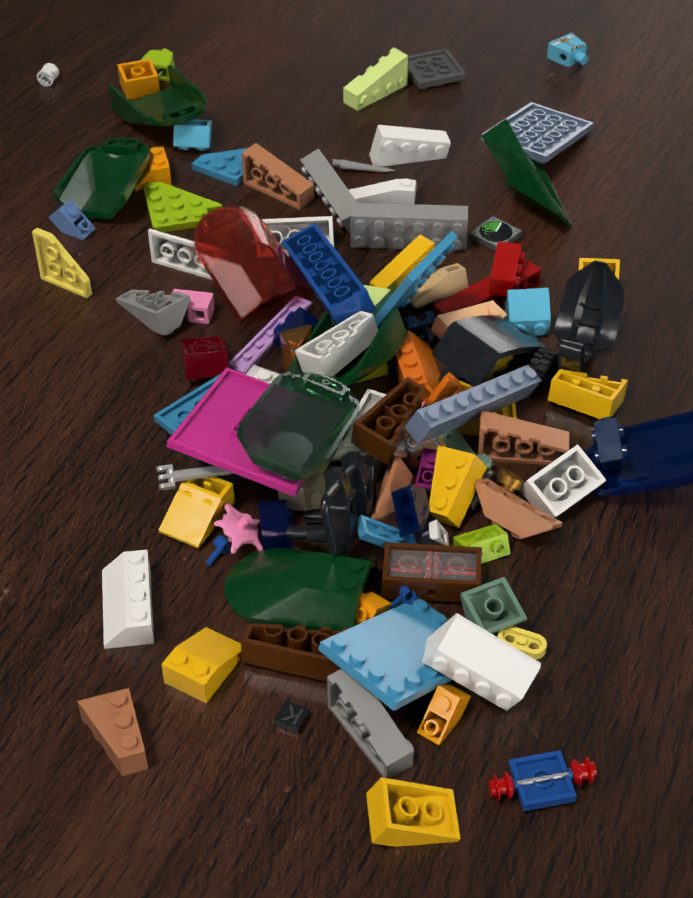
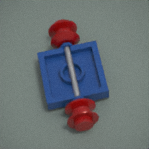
[488,750,597,812]

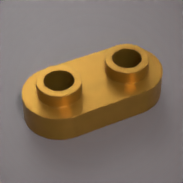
[497,468,524,492]

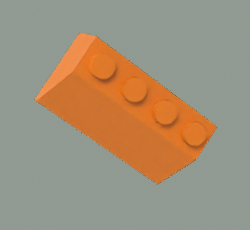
[391,330,440,403]

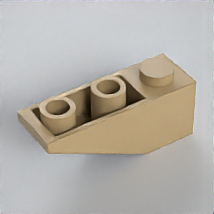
[408,263,468,309]

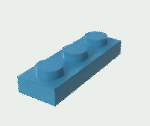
[356,515,417,548]

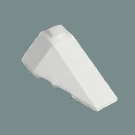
[349,179,417,204]

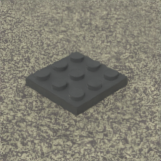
[407,48,466,89]

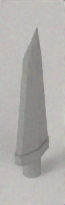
[332,159,395,172]

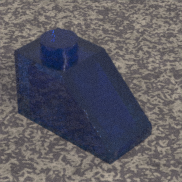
[391,485,430,538]

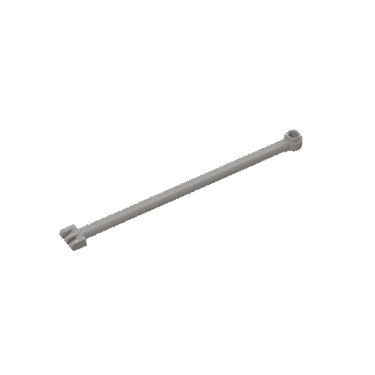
[156,434,421,490]

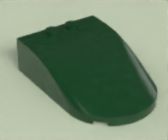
[108,65,207,126]
[286,307,408,398]

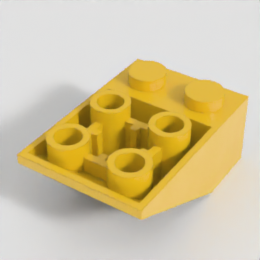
[159,477,235,548]

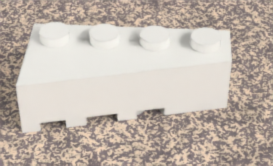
[369,125,451,167]

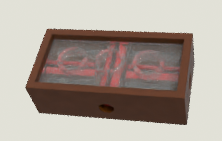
[382,542,482,602]

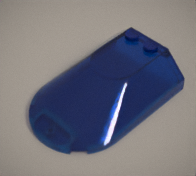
[583,411,693,497]

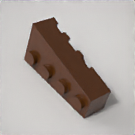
[351,377,425,465]
[241,623,349,682]

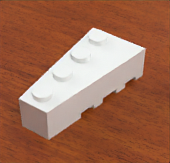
[295,311,378,377]

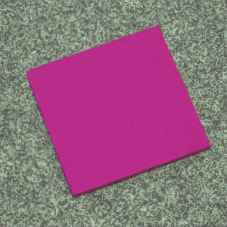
[167,367,348,497]

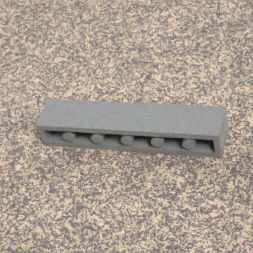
[300,149,357,233]

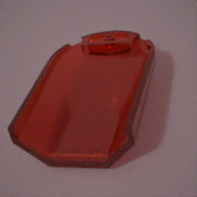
[194,207,309,322]

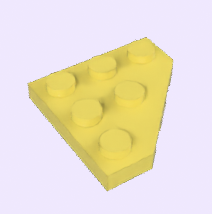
[32,228,92,298]

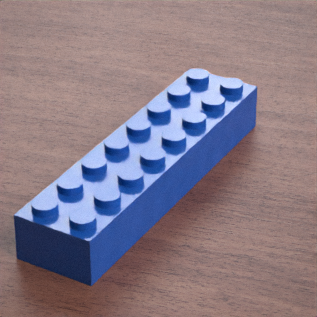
[281,223,376,325]

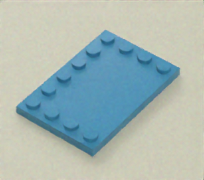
[374,231,458,330]
[318,597,452,711]

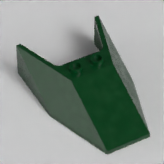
[481,119,573,228]

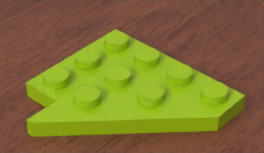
[142,182,223,233]

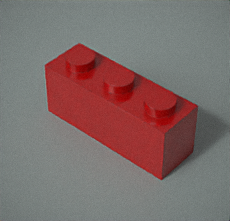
[489,241,525,297]

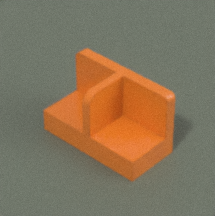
[422,372,464,408]

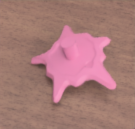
[214,503,263,554]

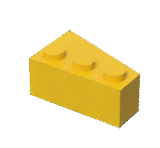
[548,369,628,420]

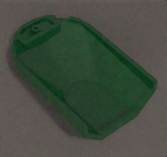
[53,138,151,220]
[224,548,378,631]

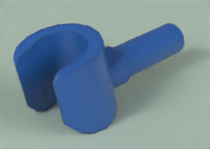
[205,535,230,566]
[389,586,416,610]

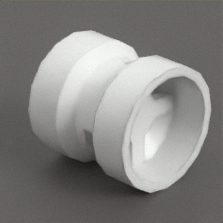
[37,63,59,86]

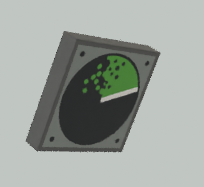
[469,215,523,252]

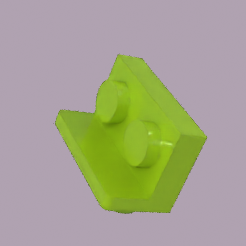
[453,524,510,564]

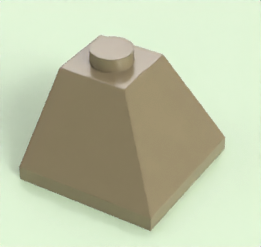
[278,460,326,511]

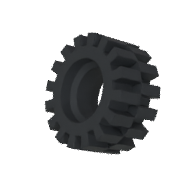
[529,347,559,389]

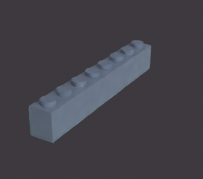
[404,365,542,444]

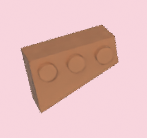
[77,688,148,776]

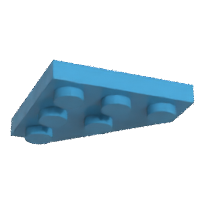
[191,148,248,186]

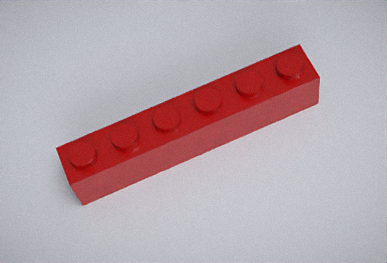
[433,258,541,316]

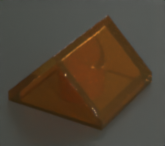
[280,325,312,372]

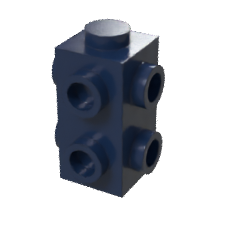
[591,417,629,471]

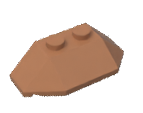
[370,455,416,527]
[475,478,563,539]

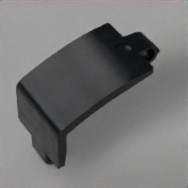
[432,315,549,386]

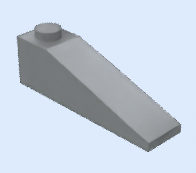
[115,290,190,335]

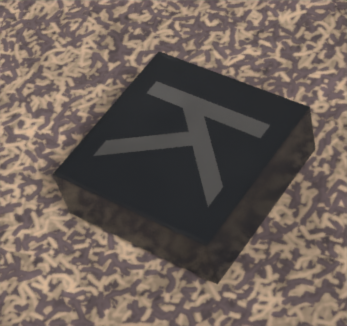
[275,700,310,734]

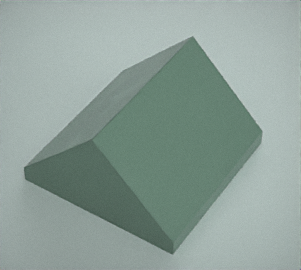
[460,576,527,634]

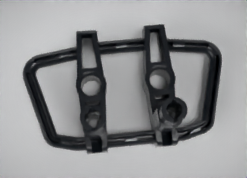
[286,451,376,556]

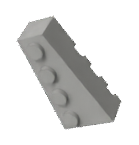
[327,669,414,779]

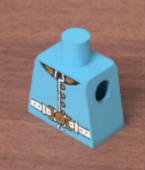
[547,33,588,67]

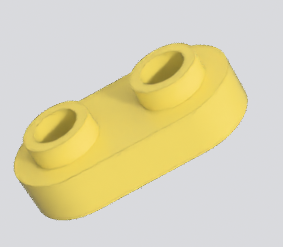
[497,626,547,660]

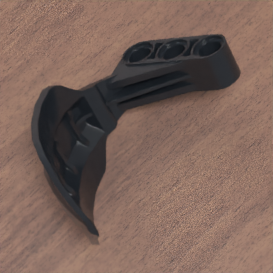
[554,260,624,373]

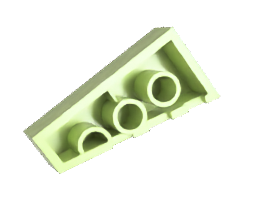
[343,47,408,111]

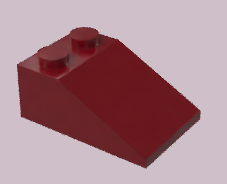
[180,336,228,381]

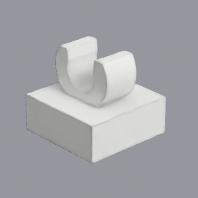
[422,520,449,546]

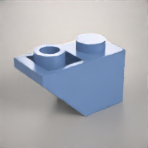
[48,199,96,240]

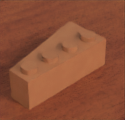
[242,143,314,210]
[478,410,569,465]

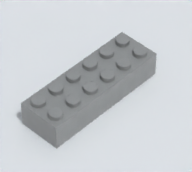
[350,202,468,251]

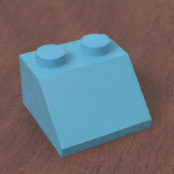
[173,120,212,151]
[505,288,551,336]

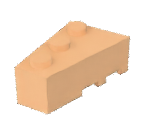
[430,301,507,340]

